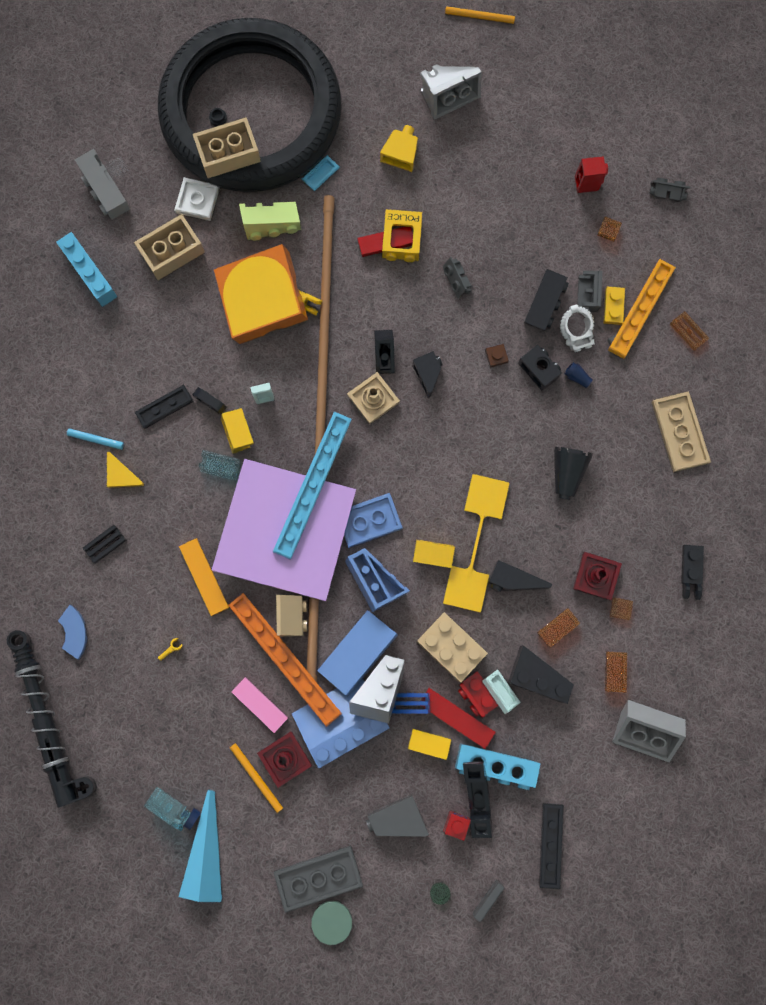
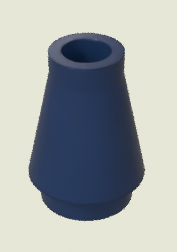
[564,362,593,388]

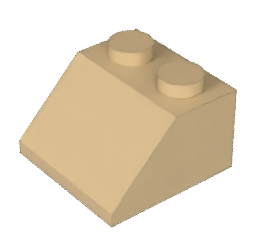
[276,595,307,637]

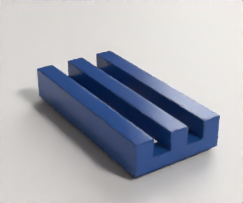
[392,693,430,714]

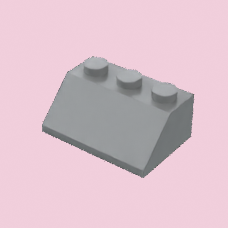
[613,700,686,763]

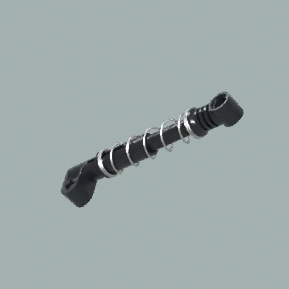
[6,630,96,808]

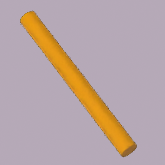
[445,6,515,24]
[230,743,283,813]

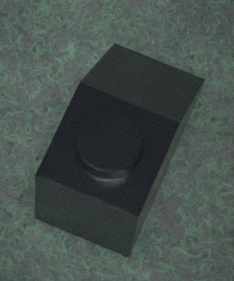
[374,330,395,374]
[412,351,443,398]

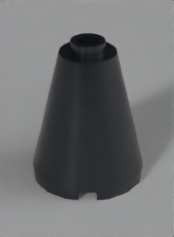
[554,446,593,500]

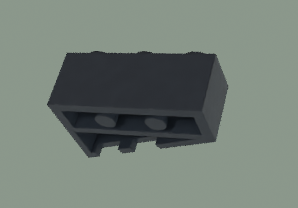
[524,269,569,331]
[508,645,574,704]

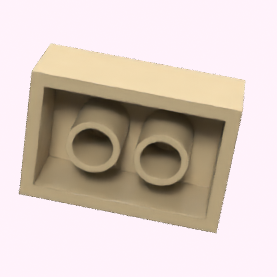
[193,117,261,178]
[134,214,205,280]
[416,612,488,683]

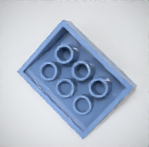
[292,678,390,768]

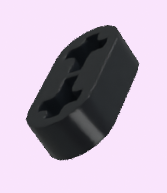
[192,387,227,415]

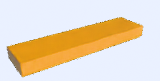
[179,538,229,616]

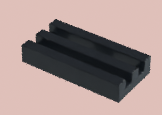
[83,525,127,564]

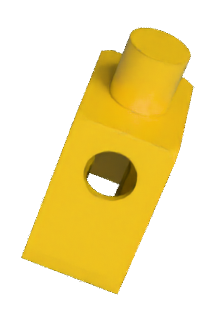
[380,125,418,172]

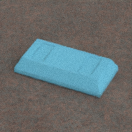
[302,155,340,191]

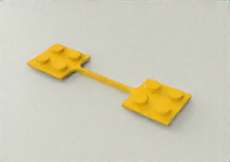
[443,474,509,613]

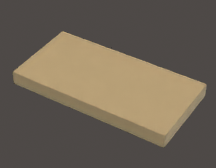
[652,391,711,472]

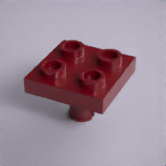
[573,552,622,601]
[257,731,312,788]

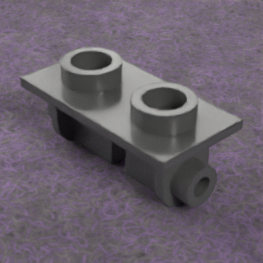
[649,178,690,201]
[443,257,472,299]

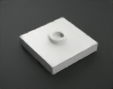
[174,177,220,221]

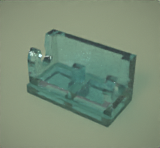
[199,450,242,481]
[144,787,190,831]

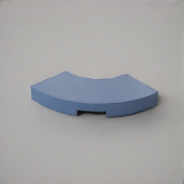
[58,605,87,659]

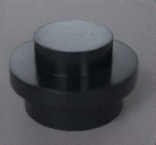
[209,108,227,126]

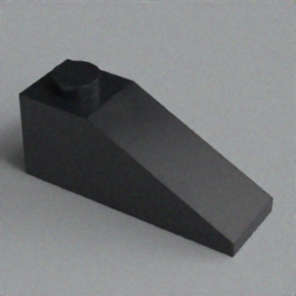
[488,560,552,592]

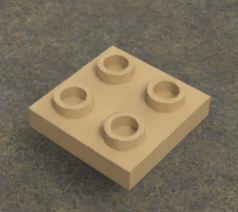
[347,372,400,424]

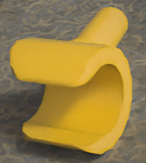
[158,638,183,661]

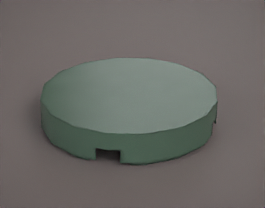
[312,901,352,945]

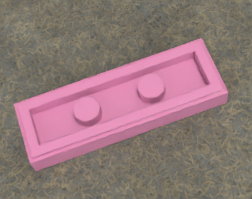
[232,677,288,733]

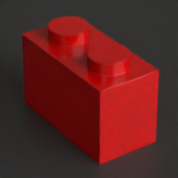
[575,156,608,193]

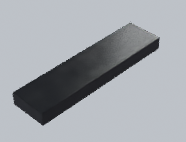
[539,803,564,889]

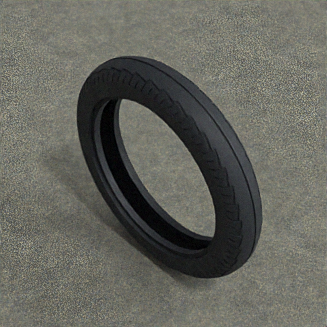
[158,18,341,192]

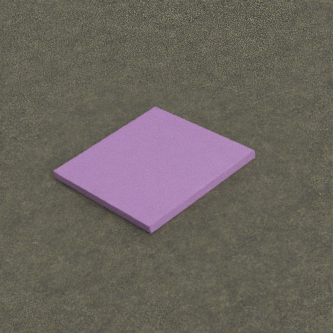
[212,459,356,601]

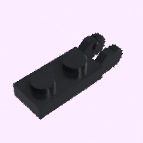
[681,545,704,600]

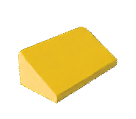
[408,729,451,760]

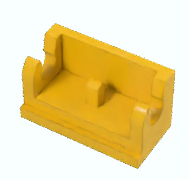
[221,408,254,454]
[413,539,455,568]

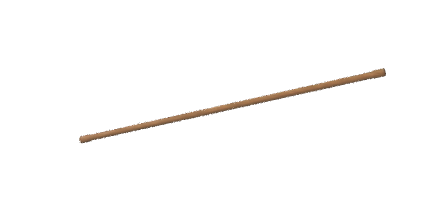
[307,195,335,682]

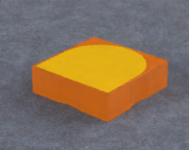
[214,244,308,344]

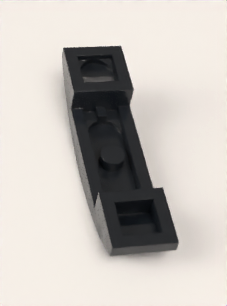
[463,762,492,838]

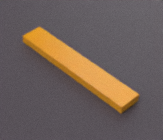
[608,259,676,359]

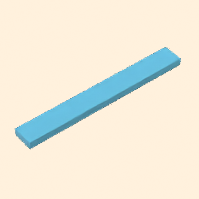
[273,412,352,560]

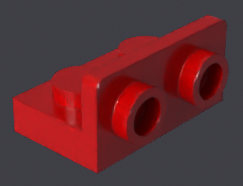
[458,671,498,718]

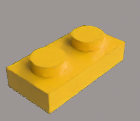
[603,286,625,325]

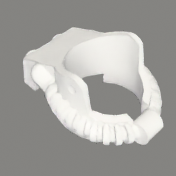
[560,304,595,352]

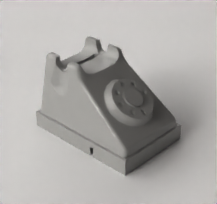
[420,64,482,120]

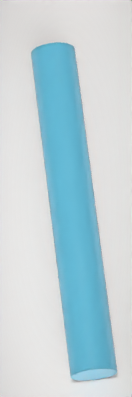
[67,428,124,450]

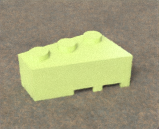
[239,202,301,241]

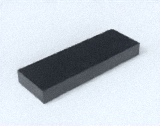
[135,384,194,429]

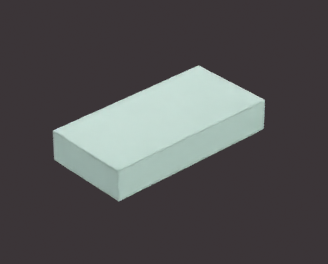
[250,383,274,404]
[482,670,521,714]

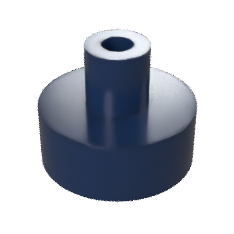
[180,808,201,830]

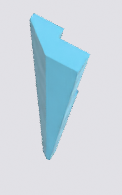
[179,790,222,902]

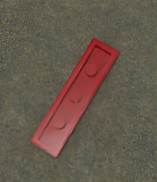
[420,688,496,749]

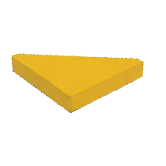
[107,452,144,488]

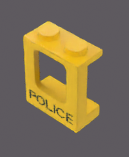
[382,209,422,262]

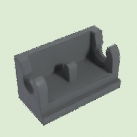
[577,271,602,312]

